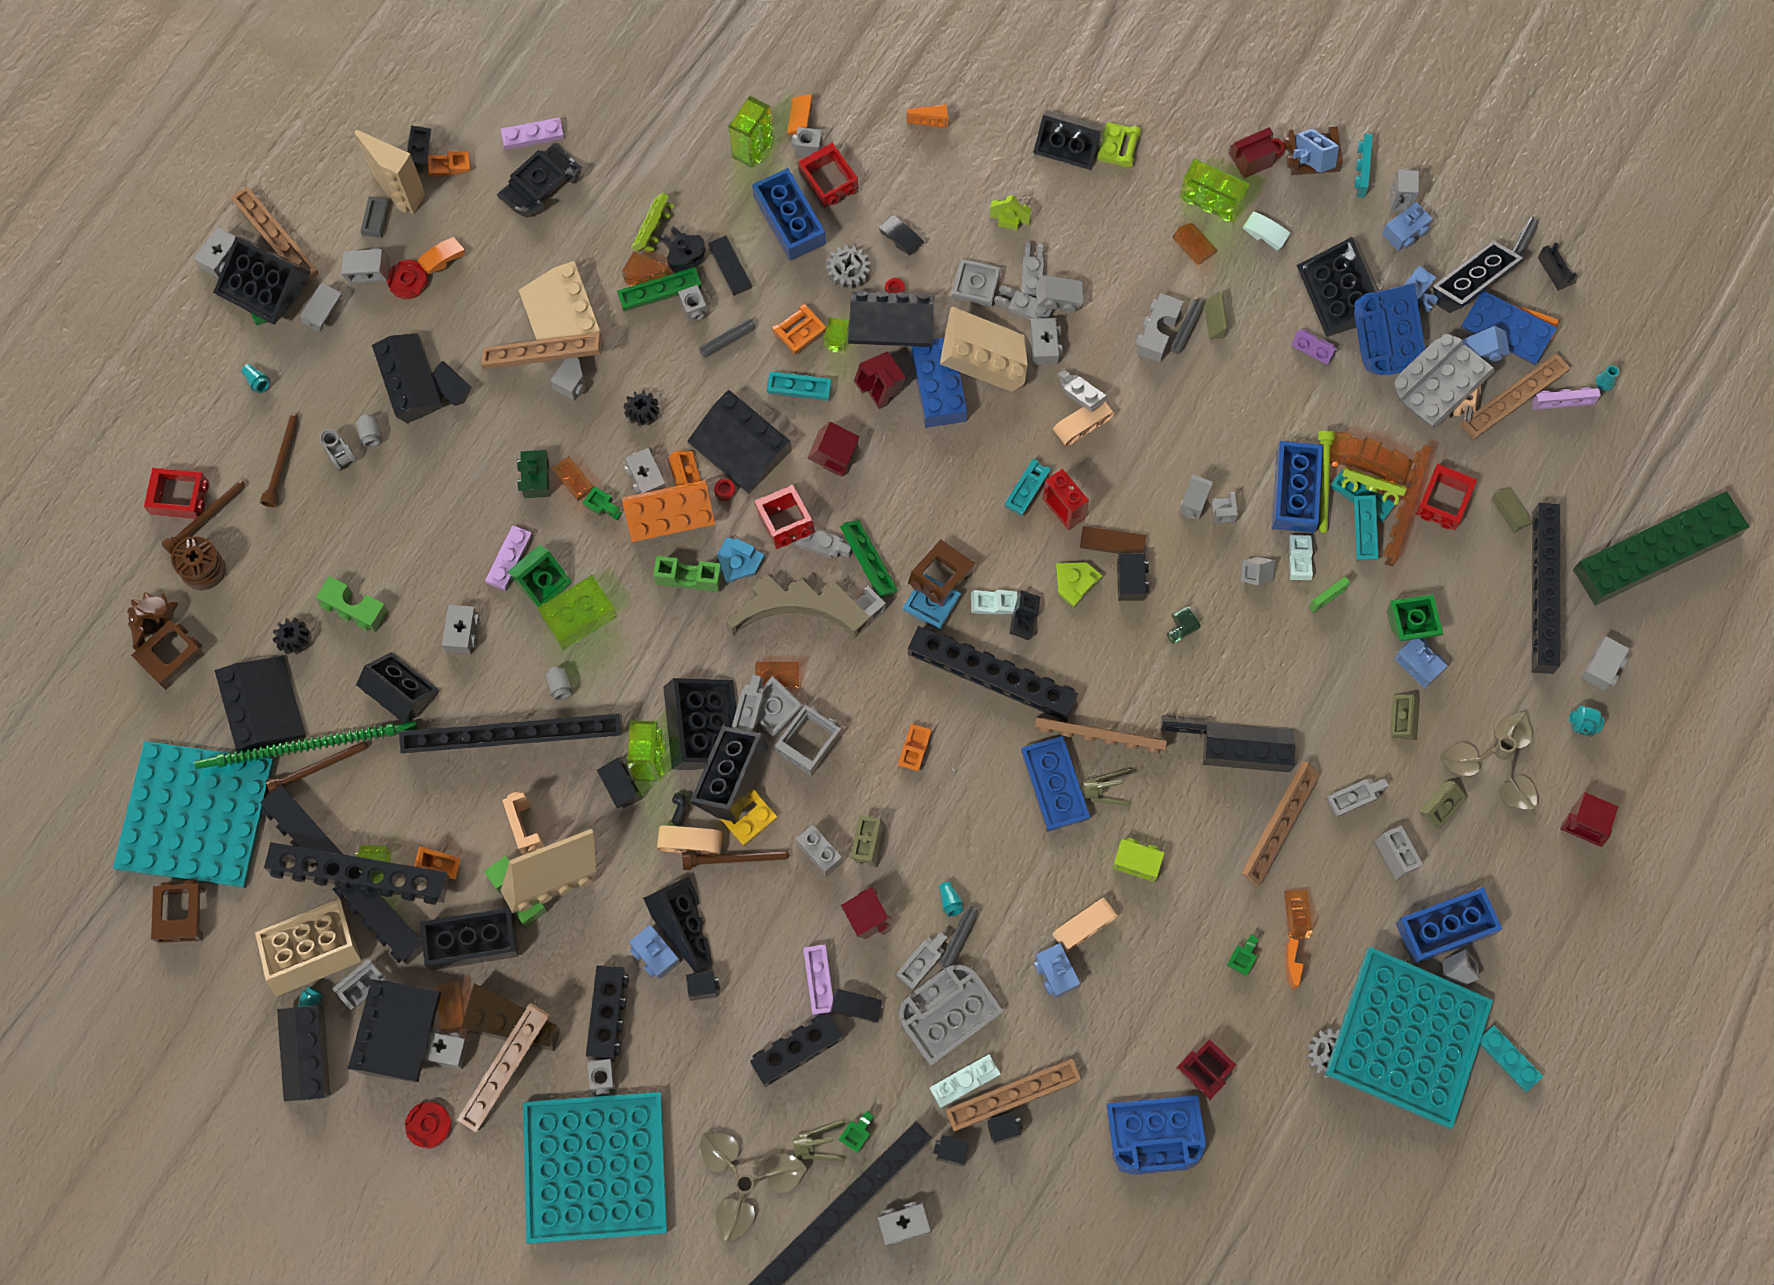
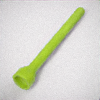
[1318,431,1335,533]

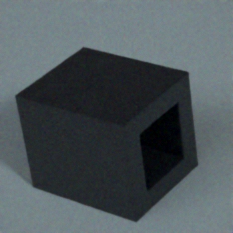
[686,971,720,1001]
[987,1112,1023,1145]
[933,1135,969,1167]

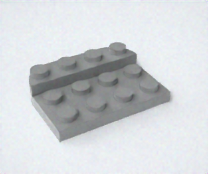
[1394,334,1495,429]
[897,965,1004,1066]

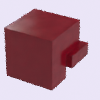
[1229,127,1277,179]
[854,351,905,409]
[807,421,860,477]
[1560,792,1619,847]
[841,887,892,939]
[1176,1039,1236,1100]

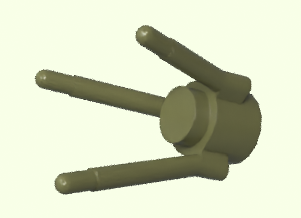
[1083,768,1131,806]
[793,1120,845,1161]

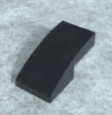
[879,215,924,256]
[1009,590,1040,640]
[831,989,882,1023]

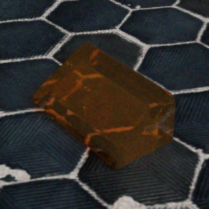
[1173,223,1217,265]
[755,661,799,687]

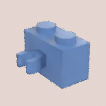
[1293,129,1339,173]
[1382,202,1433,251]
[1404,266,1438,312]
[1462,326,1510,363]
[1394,639,1447,689]
[629,925,680,980]
[1033,943,1080,999]

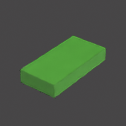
[1309,576,1350,613]

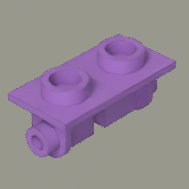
[1291,329,1337,365]

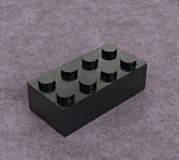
[420,908,519,971]

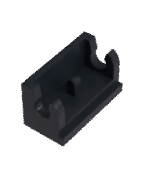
[407,125,431,173]
[1538,242,1578,291]
[597,758,643,809]

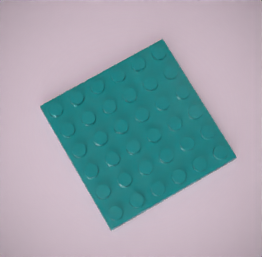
[113,741,274,888]
[1325,947,1493,1129]
[523,1092,667,1244]

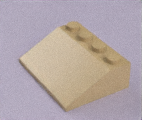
[354,129,426,214]
[519,261,603,342]
[940,307,1028,392]
[501,829,596,913]
[255,898,362,997]

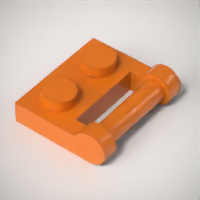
[771,304,827,355]

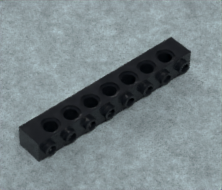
[1532,503,1560,674]
[908,626,1078,722]
[264,842,450,905]

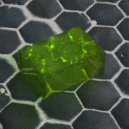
[728,95,774,168]
[1179,158,1250,223]
[537,575,618,650]
[627,720,666,782]

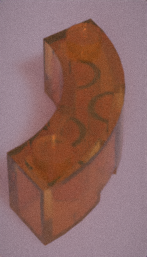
[1330,432,1413,484]

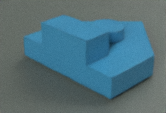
[717,537,765,584]

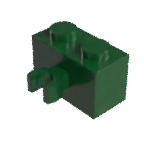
[517,450,550,498]

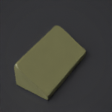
[1204,292,1228,339]
[1491,488,1533,533]
[1391,694,1420,740]
[1419,781,1468,829]

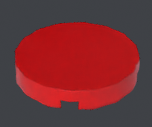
[386,260,428,299]
[405,1102,452,1149]

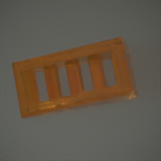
[1284,890,1312,938]

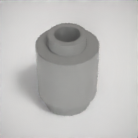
[356,415,381,447]
[545,666,572,700]

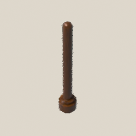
[260,414,298,508]
[161,481,245,555]
[265,742,368,793]
[682,851,789,870]

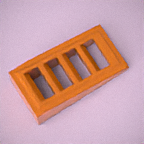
[906,105,948,128]

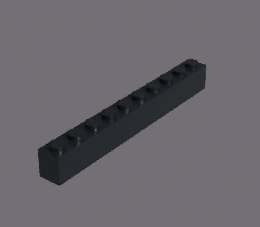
[399,713,623,754]
[260,785,423,965]
[748,1121,932,1285]

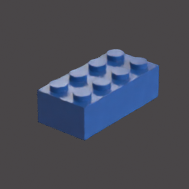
[752,168,826,261]
[911,337,967,428]
[1272,441,1323,533]
[1395,887,1502,965]

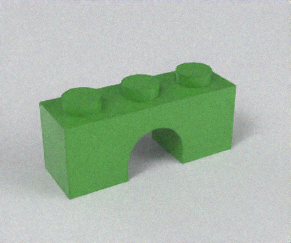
[653,556,722,592]
[316,576,388,632]
[484,855,547,928]

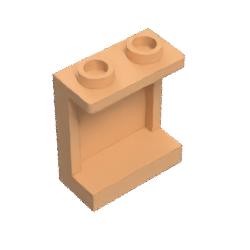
[502,792,545,855]

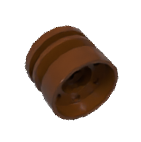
[171,536,226,591]

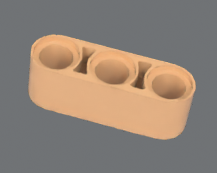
[1053,402,1115,446]
[657,826,723,855]
[1052,898,1117,953]

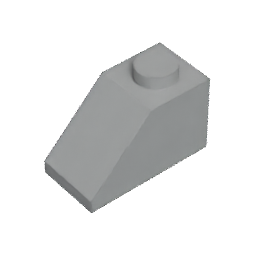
[550,357,585,400]
[1179,474,1213,520]

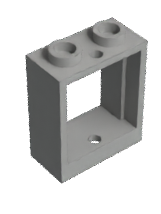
[774,705,841,776]

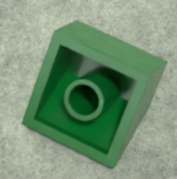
[507,545,572,609]
[1387,594,1443,642]

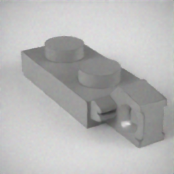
[1057,370,1107,412]
[792,528,852,558]
[732,675,765,732]
[1326,778,1388,818]
[896,932,947,990]

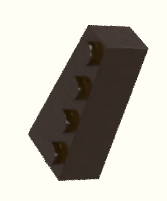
[462,983,560,1051]

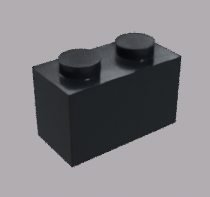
[1117,553,1149,601]

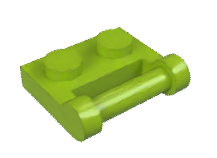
[1097,122,1142,167]

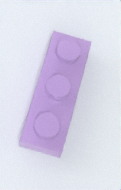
[501,118,564,150]
[1532,387,1600,410]
[485,525,533,591]
[803,944,834,1016]

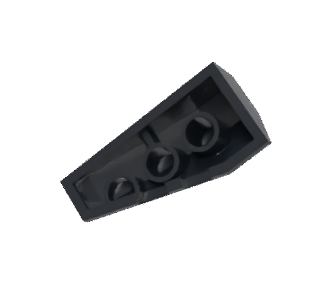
[643,877,713,973]

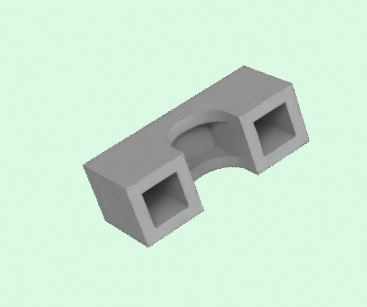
[1135,293,1183,362]

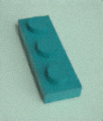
[1354,133,1373,198]
[767,371,832,401]
[1330,469,1395,523]
[1354,495,1378,561]
[1479,1025,1543,1093]

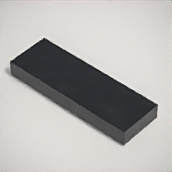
[708,235,752,296]

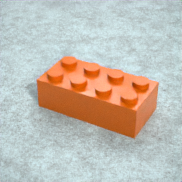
[622,480,715,542]

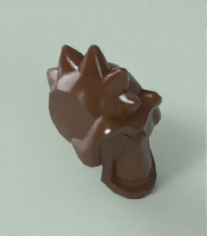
[127,592,178,650]

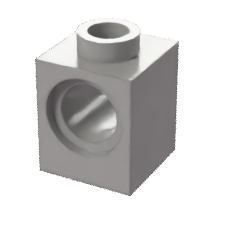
[792,127,822,156]
[678,285,708,322]
[588,1059,615,1096]

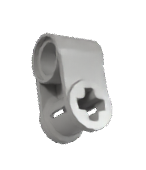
[320,429,356,471]

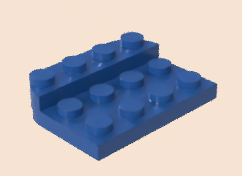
[1354,283,1425,375]
[1106,1095,1205,1175]

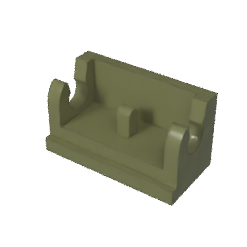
[850,815,886,867]

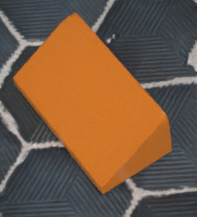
[787,95,812,135]
[668,451,701,486]

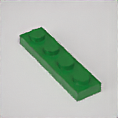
[617,267,702,312]
[840,520,898,598]

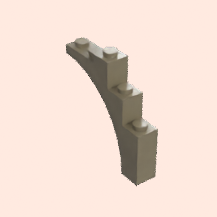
[726,575,870,638]

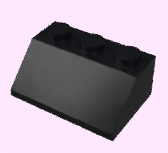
[1033,110,1104,170]
[356,652,440,724]

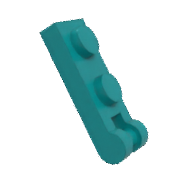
[1004,458,1052,517]

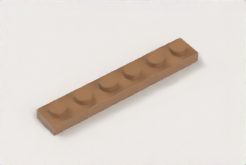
[230,186,319,282]
[481,332,602,370]
[1460,353,1570,440]
[1035,717,1167,753]
[1241,761,1320,886]
[457,1003,550,1132]
[945,1059,1081,1132]

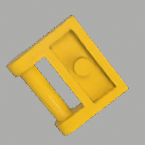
[720,788,778,847]

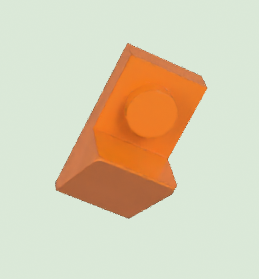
[415,847,460,880]

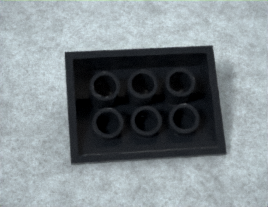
[213,236,311,325]
[1297,237,1379,337]
[848,290,934,347]
[687,389,792,494]
[214,656,306,753]
[663,678,737,770]
[347,979,442,1083]

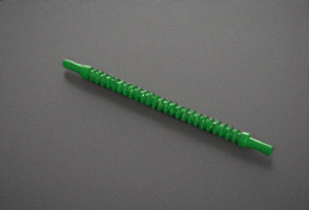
[194,721,417,769]

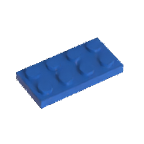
[1461,291,1557,366]
[1021,736,1090,832]

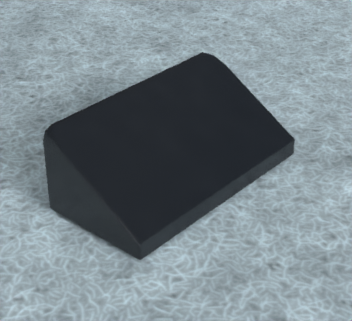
[432,361,472,406]
[1160,715,1207,735]

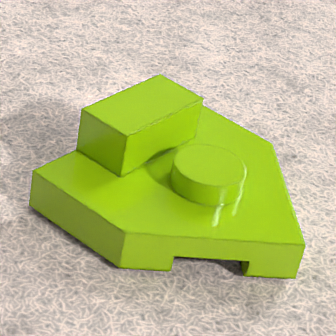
[989,195,1031,230]
[1056,562,1102,608]

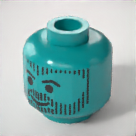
[1569,705,1604,737]

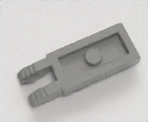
[1021,242,1044,297]
[994,285,1053,320]

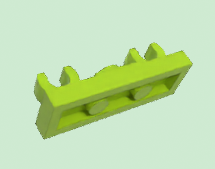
[631,192,674,253]
[1342,467,1406,505]

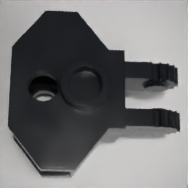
[660,226,706,273]

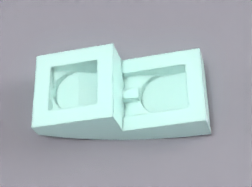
[1243,212,1290,250]
[1289,535,1313,580]
[971,590,1017,614]

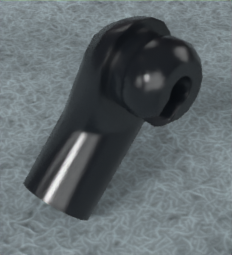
[671,792,688,826]

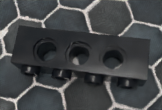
[586,965,629,1062]
[750,1013,843,1088]

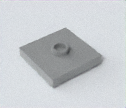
[951,259,1001,307]
[758,676,804,738]

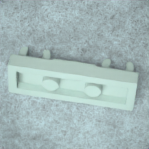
[929,1055,1001,1109]

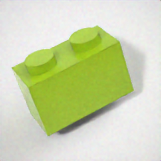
[1112,838,1165,882]

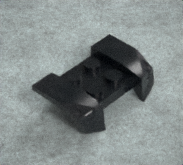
[497,143,582,218]

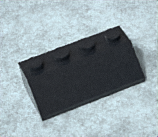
[1433,240,1524,313]
[372,333,443,424]
[1203,722,1295,773]
[690,726,769,822]
[277,1004,330,1101]

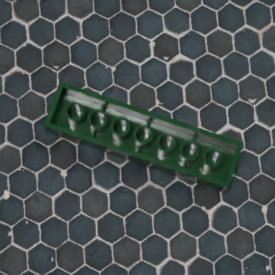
[1573,491,1750,605]

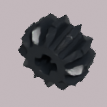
[623,390,659,426]
[273,617,310,655]

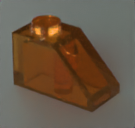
[622,251,671,286]

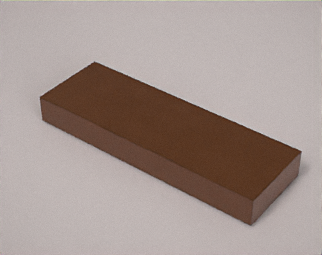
[1080,526,1146,554]

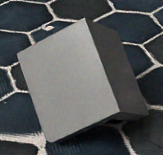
[1211,492,1238,524]
[1241,557,1275,586]
[855,586,886,624]
[1443,949,1479,987]

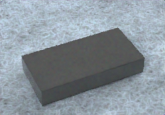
[360,196,390,238]

